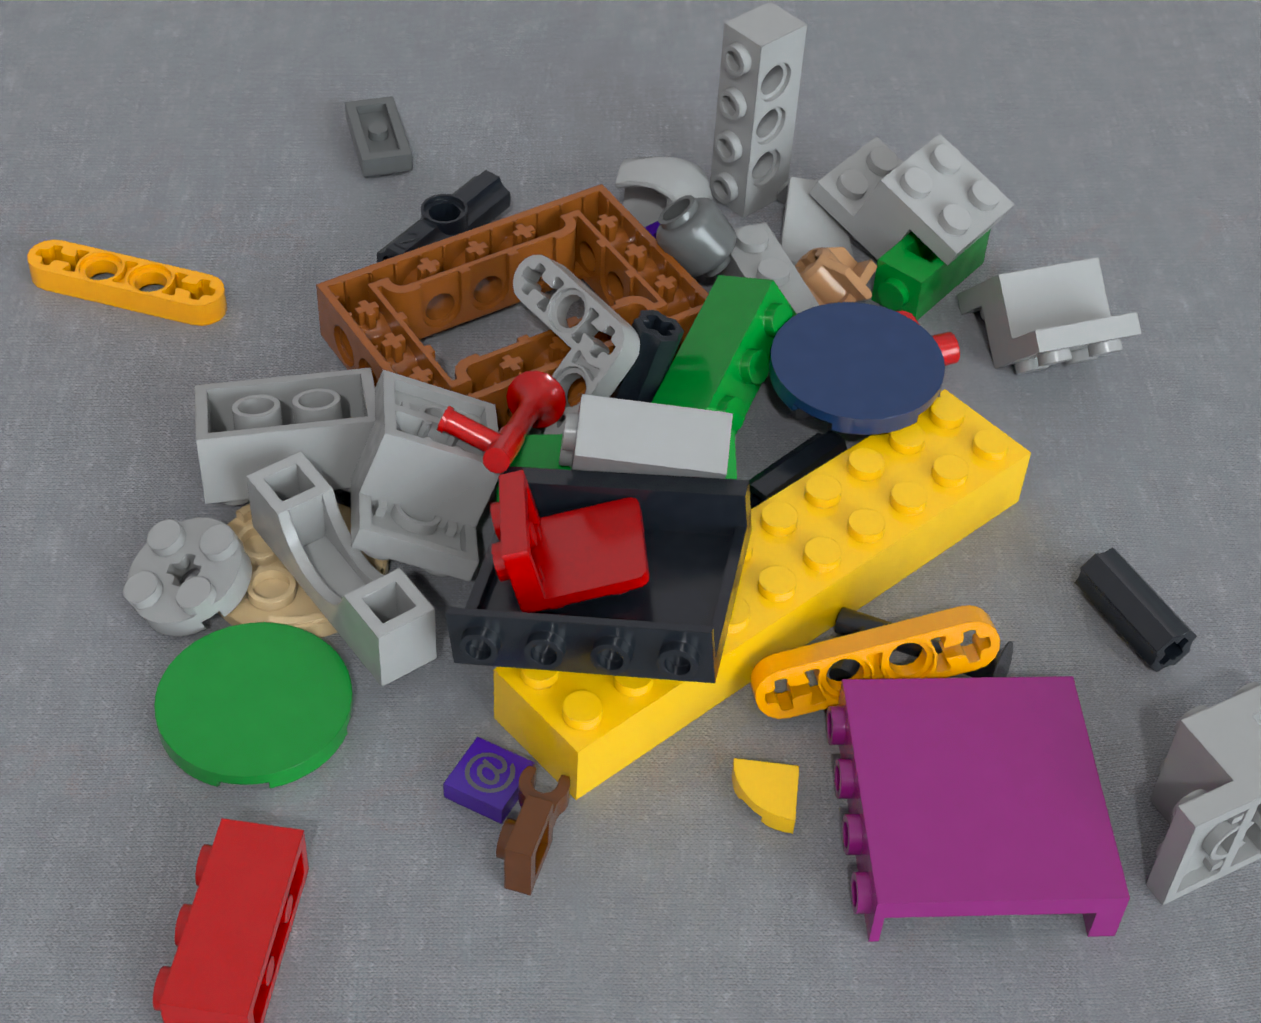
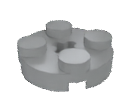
[123,518,252,636]

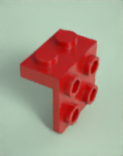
[490,470,650,613]

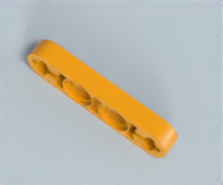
[27,239,227,326]
[750,605,1000,719]

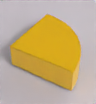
[732,758,799,834]

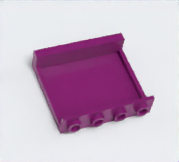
[826,676,1130,942]

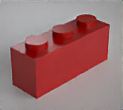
[153,818,309,1023]

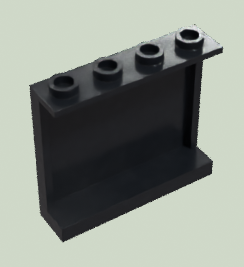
[445,466,752,683]

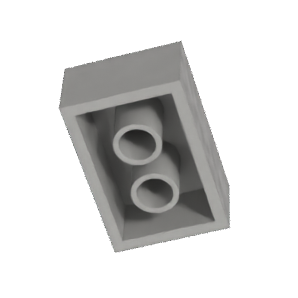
[195,368,376,505]

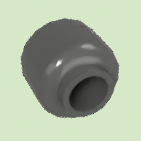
[656,195,736,277]

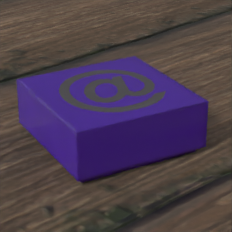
[443,736,535,824]

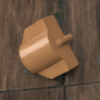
[795,247,878,305]

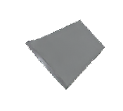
[777,177,854,266]

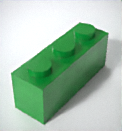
[651,275,797,435]

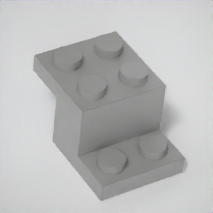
[809,134,1015,266]
[957,257,1142,375]
[351,370,501,582]
[1146,682,1261,905]

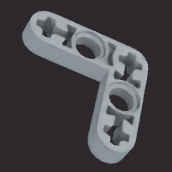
[513,255,640,435]

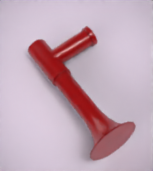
[436,370,566,474]

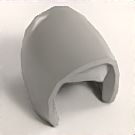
[615,157,713,227]

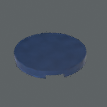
[769,302,945,435]

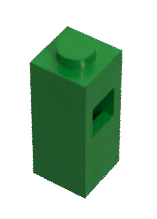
[871,229,991,320]

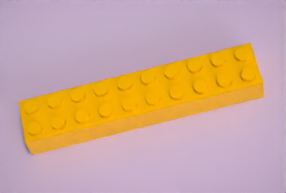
[493,389,1031,800]

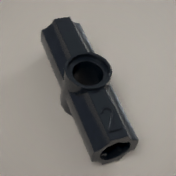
[377,170,511,263]

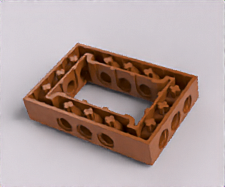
[316,184,709,431]

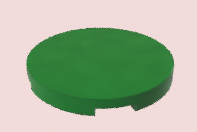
[154,622,353,788]

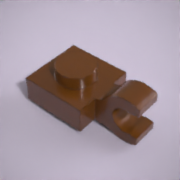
[496,766,570,896]

